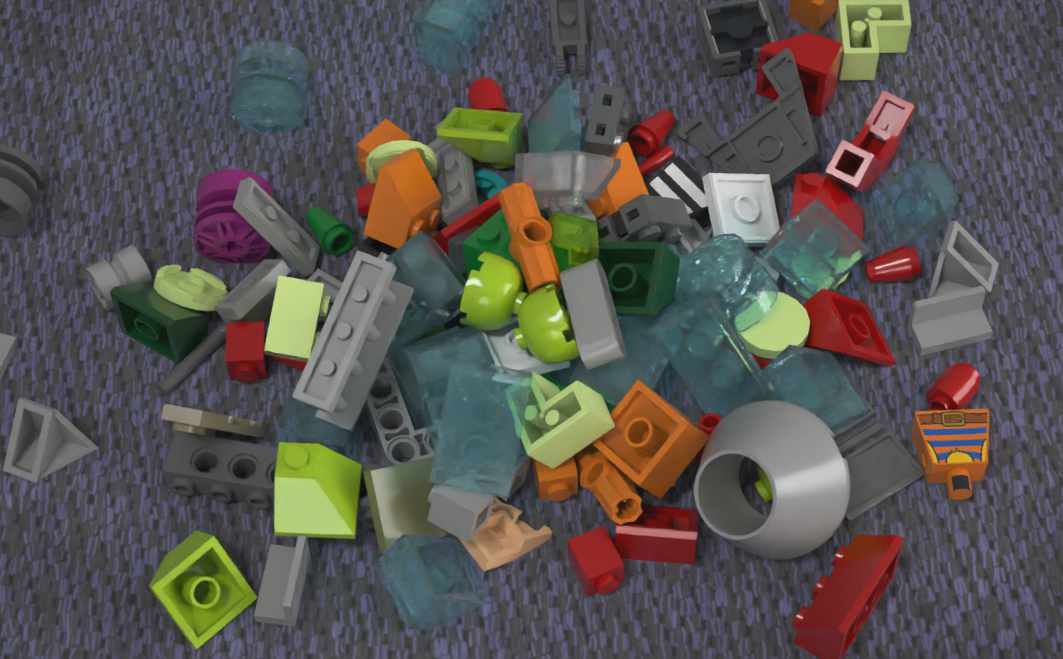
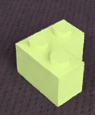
[834,0,911,80]
[264,275,330,362]
[502,371,615,469]

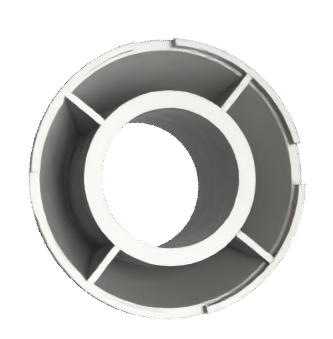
[694,400,850,560]

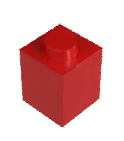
[225,321,268,383]
[567,526,624,597]

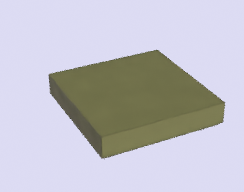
[363,456,450,551]

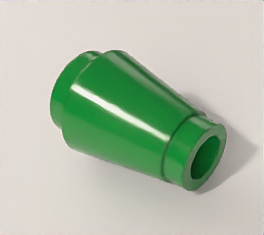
[306,206,354,256]

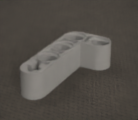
[364,353,459,474]

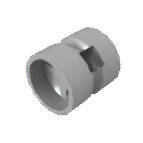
[85,245,154,311]

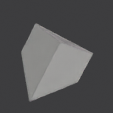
[928,220,999,298]
[3,397,98,483]

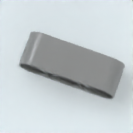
[560,259,626,370]

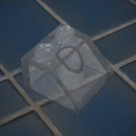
[514,151,621,209]

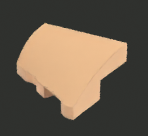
[457,495,553,571]

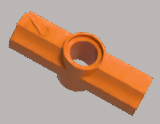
[498,182,562,294]
[574,444,643,525]

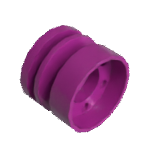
[193,169,274,264]

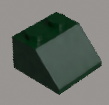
[590,242,681,317]
[110,281,208,364]

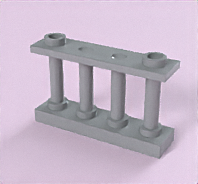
[292,250,414,432]

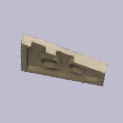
[161,403,268,438]

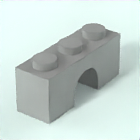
[427,431,532,543]

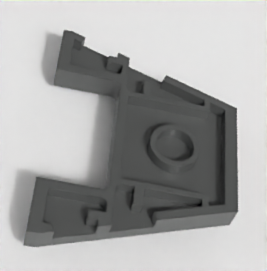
[676,48,820,190]

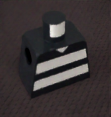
[645,156,711,229]

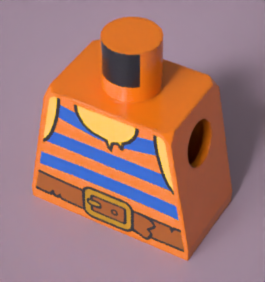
[910,409,989,500]

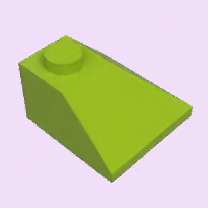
[437,107,523,168]
[274,442,362,539]
[149,530,258,650]

